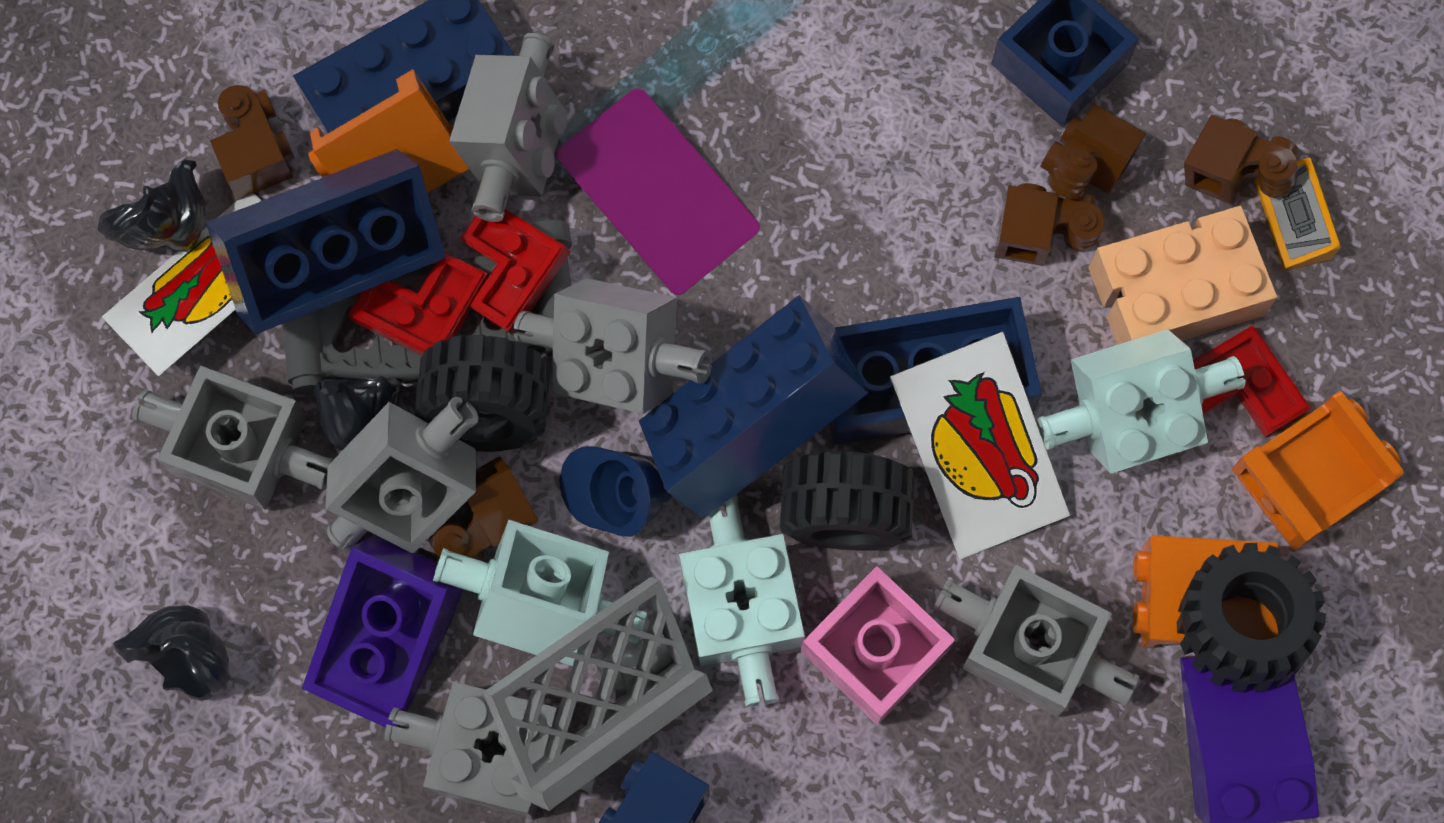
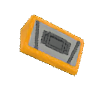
[1254,158,1340,271]

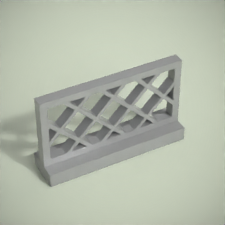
[483,577,712,811]

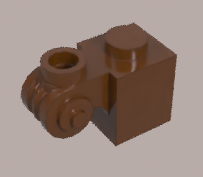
[210,85,295,200]
[1040,104,1146,199]
[1184,114,1299,204]
[994,183,1105,266]
[429,456,539,561]

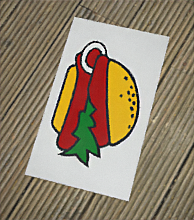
[102,193,262,377]
[890,332,1070,559]

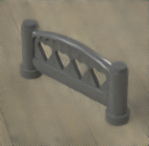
[282,220,572,394]

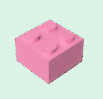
[801,566,955,725]

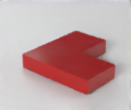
[459,209,571,336]
[348,253,488,357]
[1193,325,1311,438]

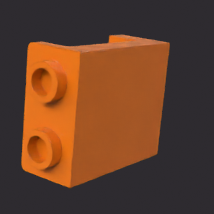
[308,69,469,194]
[1231,391,1404,552]
[1132,535,1278,648]

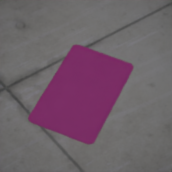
[556,88,760,295]

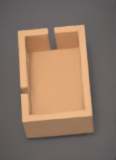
[1088,206,1278,345]

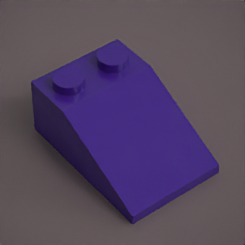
[302,535,463,728]
[1180,655,1319,823]

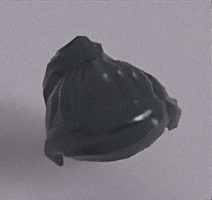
[98,159,206,251]
[313,376,402,451]
[113,605,230,701]

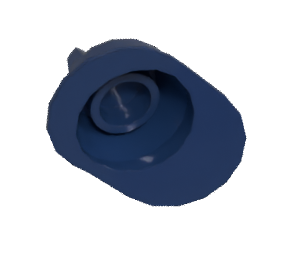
[559,446,672,537]

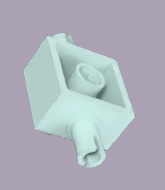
[1037,329,1245,474]
[679,495,805,707]
[433,520,647,666]

